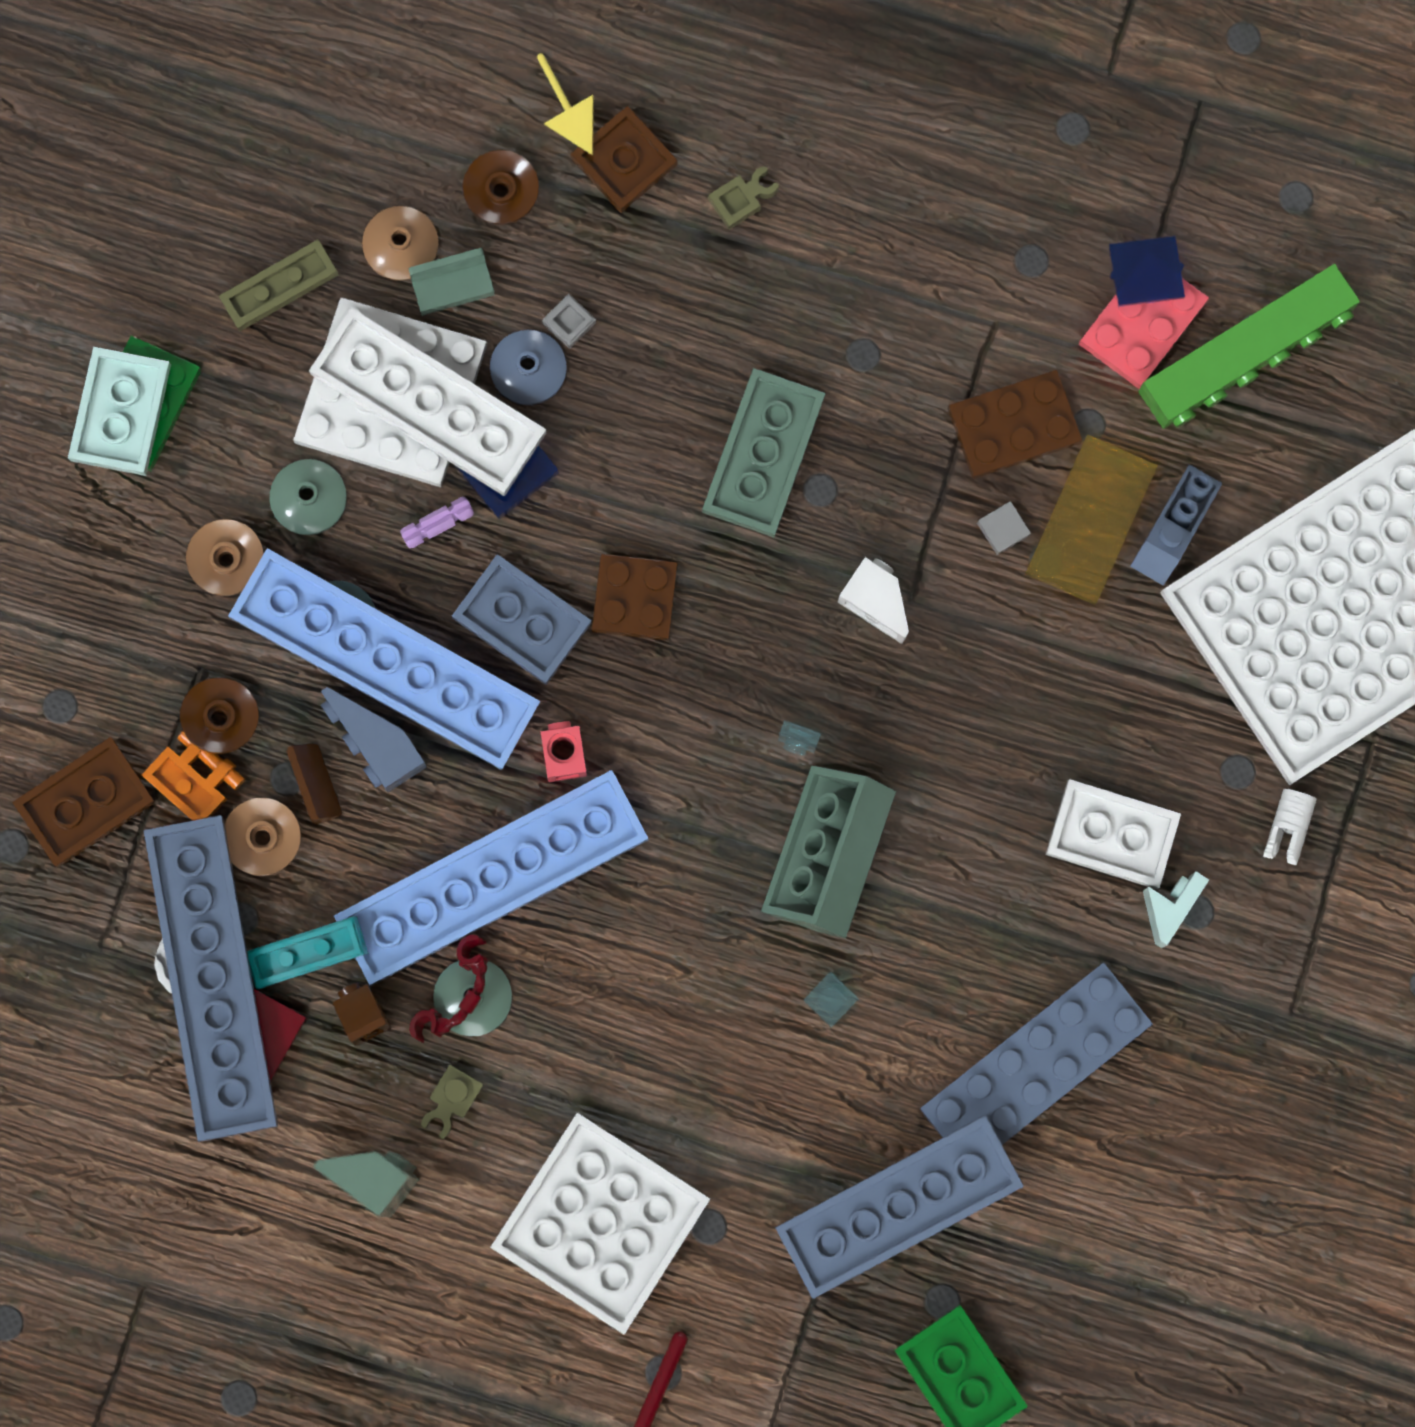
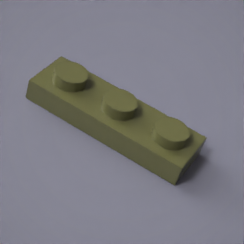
[219,240,338,332]

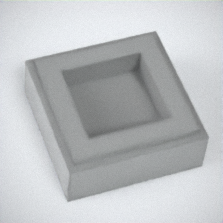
[542,294,596,349]
[977,501,1031,555]

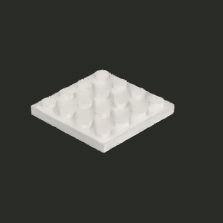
[294,297,487,487]
[490,1113,710,1334]

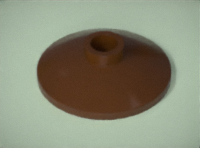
[463,150,539,225]
[180,677,259,754]

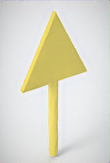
[537,53,594,155]

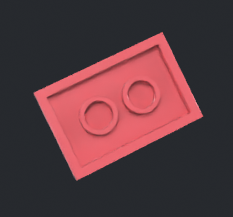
[1079,253,1209,389]

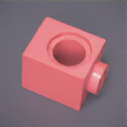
[541,721,587,782]

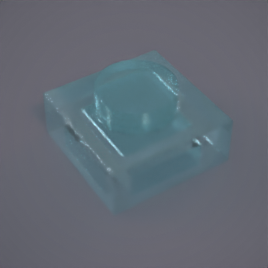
[778,721,821,756]
[803,972,858,1028]

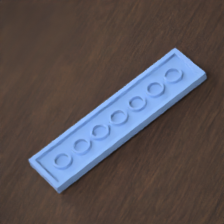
[228,548,540,770]
[334,770,648,986]

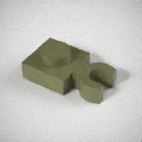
[708,166,779,230]
[421,1064,484,1139]

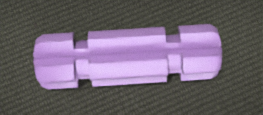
[400,497,474,548]

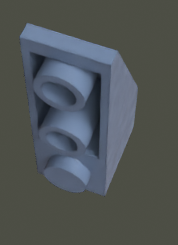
[1130,464,1223,585]
[320,687,426,792]

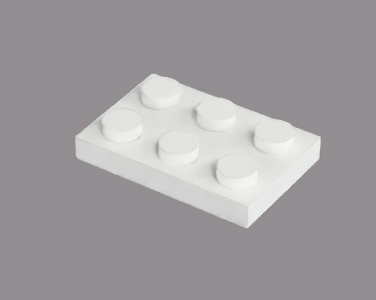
[1045,779,1181,889]

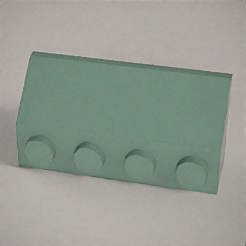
[761,766,896,939]
[313,1151,420,1218]

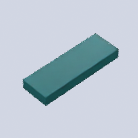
[247,916,368,989]

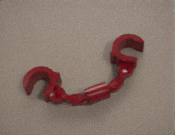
[409,935,489,1043]

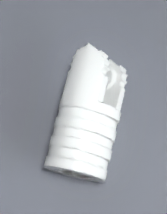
[1263,789,1317,865]

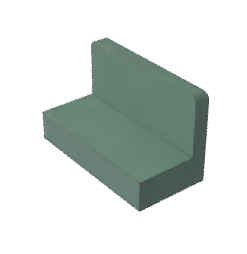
[409,248,495,316]

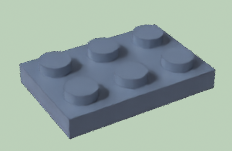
[452,554,592,685]

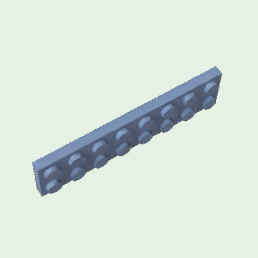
[144,815,278,1142]

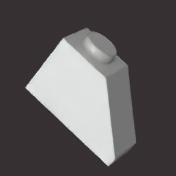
[838,557,909,644]

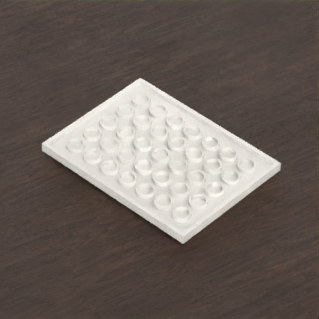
[1160,429,1415,785]

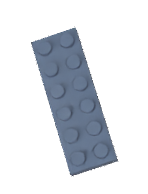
[920,962,1153,1145]
[776,1115,1024,1299]

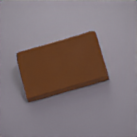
[286,743,342,825]

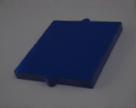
[1109,236,1185,307]

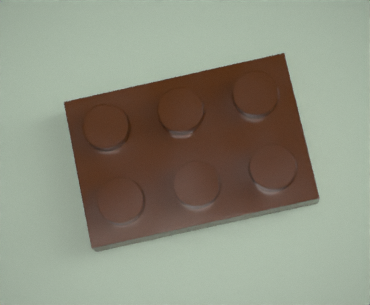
[948,370,1082,479]
[12,737,156,868]

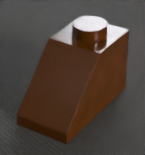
[332,982,392,1047]

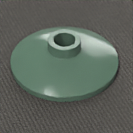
[269,459,347,535]
[433,958,512,1036]

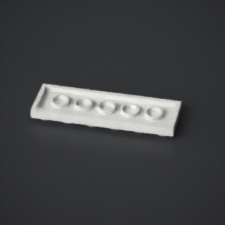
[309,307,546,496]

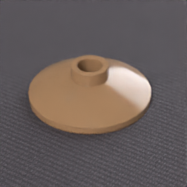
[362,206,439,281]
[186,519,264,596]
[225,798,301,876]

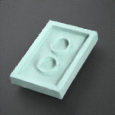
[68,347,171,476]

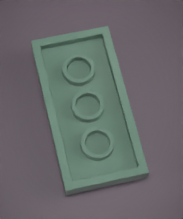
[702,368,826,538]

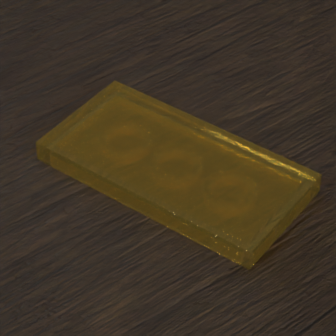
[1025,434,1158,605]

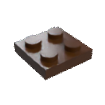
[570,106,678,213]
[592,554,677,641]

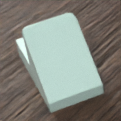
[1143,872,1209,948]

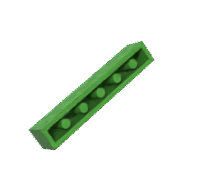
[1138,264,1360,429]

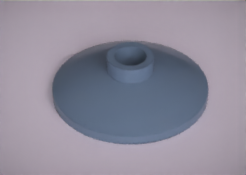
[490,330,566,405]

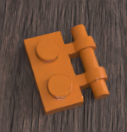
[142,731,245,821]

